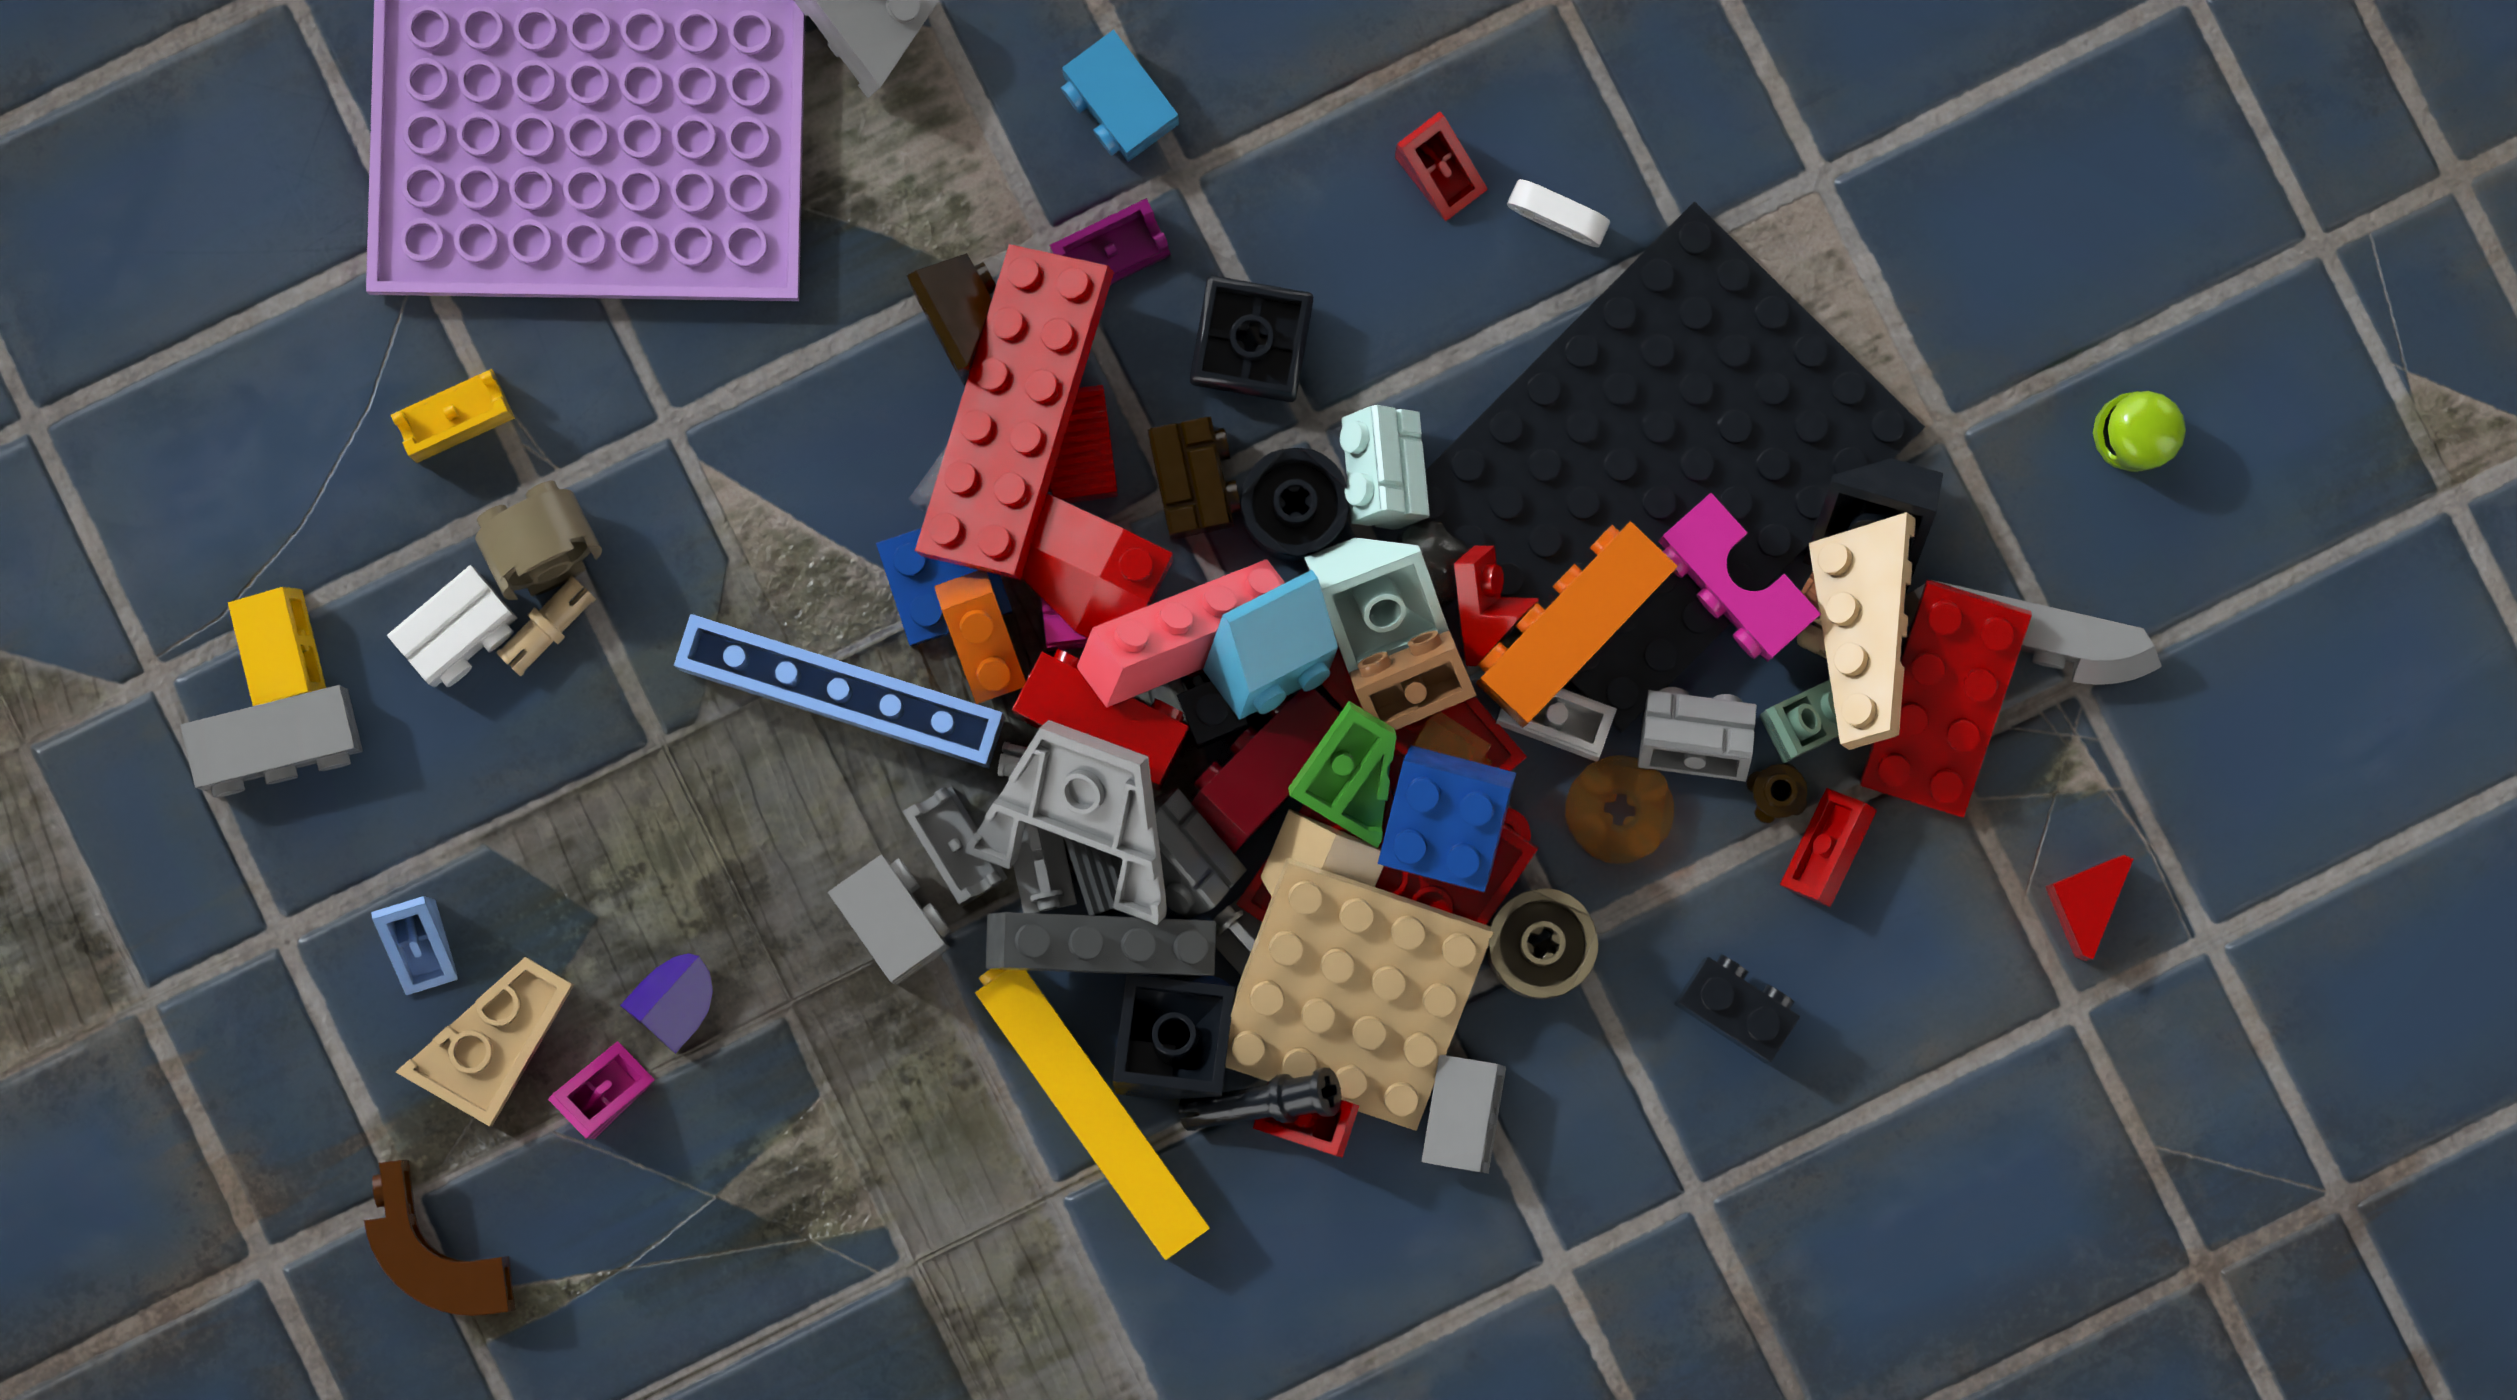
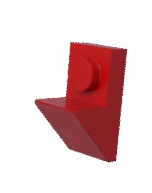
[1454,545,1539,666]
[1253,1082,1359,1158]

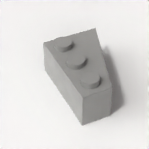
[794,0,939,98]

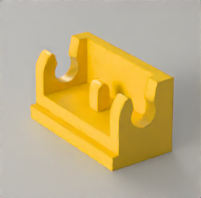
[391,369,515,463]
[228,587,326,706]

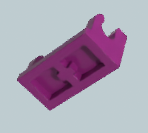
[1049,198,1171,285]

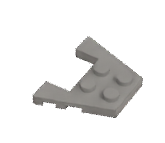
[965,720,1167,925]

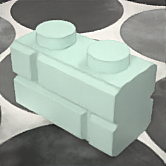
[1340,405,1430,530]

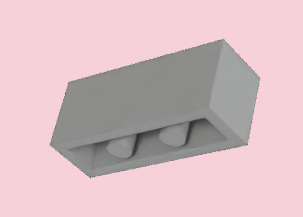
[180,685,363,798]

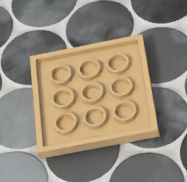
[1226,857,1494,1131]

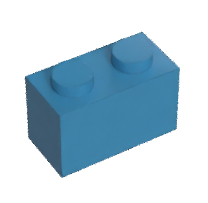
[1061,29,1179,162]

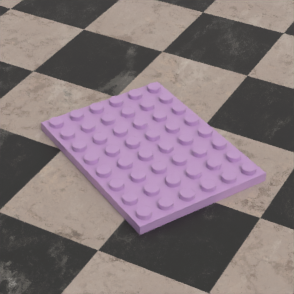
[366,0,806,301]

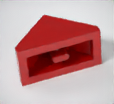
[1395,111,1488,221]
[2045,855,2134,961]

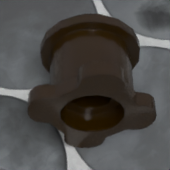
[1746,763,1807,824]

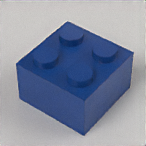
[1378,745,1517,892]

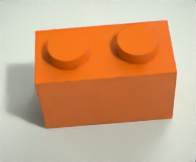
[934,570,1026,704]

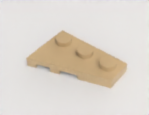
[396,957,574,1126]

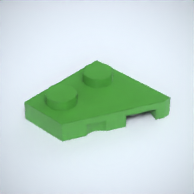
[1288,701,1396,848]

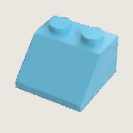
[1203,570,1338,720]

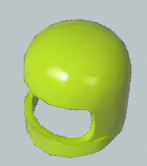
[2093,391,2186,472]

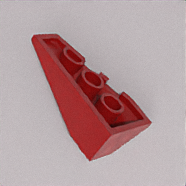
[1021,494,1173,639]

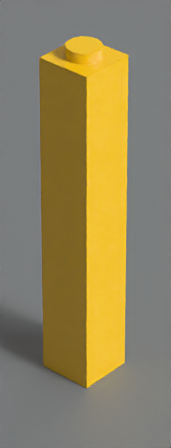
[975,969,1210,1261]

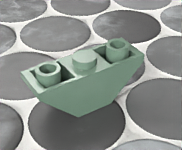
[1759,680,1839,764]

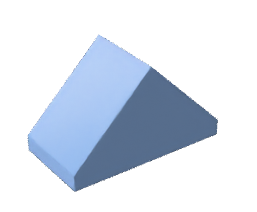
[371,896,458,995]

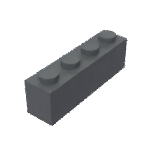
[986,912,1216,977]

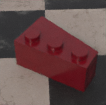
[1191,689,1340,855]

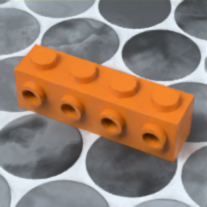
[1476,521,1678,728]

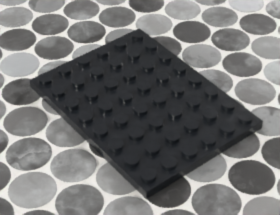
[1411,201,1925,733]

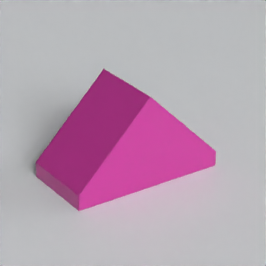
[548,1041,655,1139]

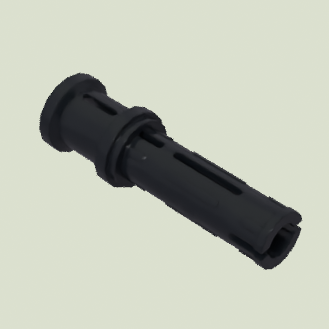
[1179,1067,1342,1131]

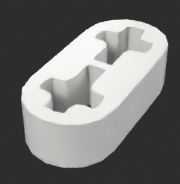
[1507,179,1611,247]

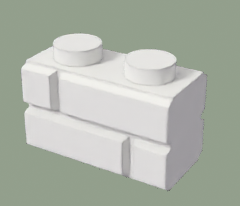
[387,565,517,688]

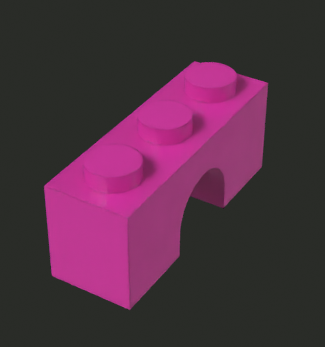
[1658,493,1821,662]

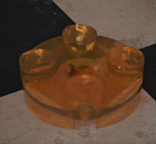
[1565,755,1674,864]

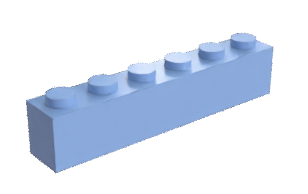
[674,614,1005,769]

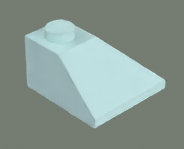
[1304,537,1449,675]

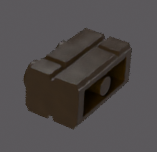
[1148,416,1241,540]

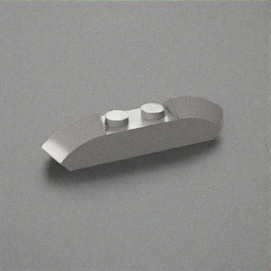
[1904,580,2162,685]

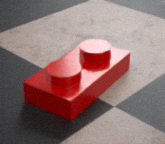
[1780,788,1877,907]

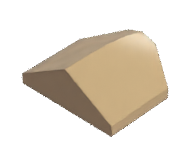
[1261,809,1384,897]

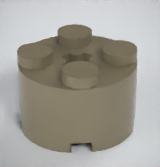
[475,480,602,600]
[1486,888,1598,1000]

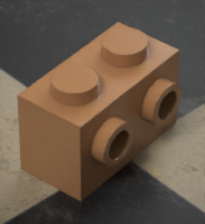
[1349,630,1477,730]

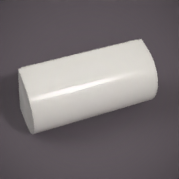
[1496,689,1617,762]

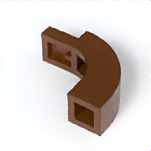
[364,1160,515,1316]

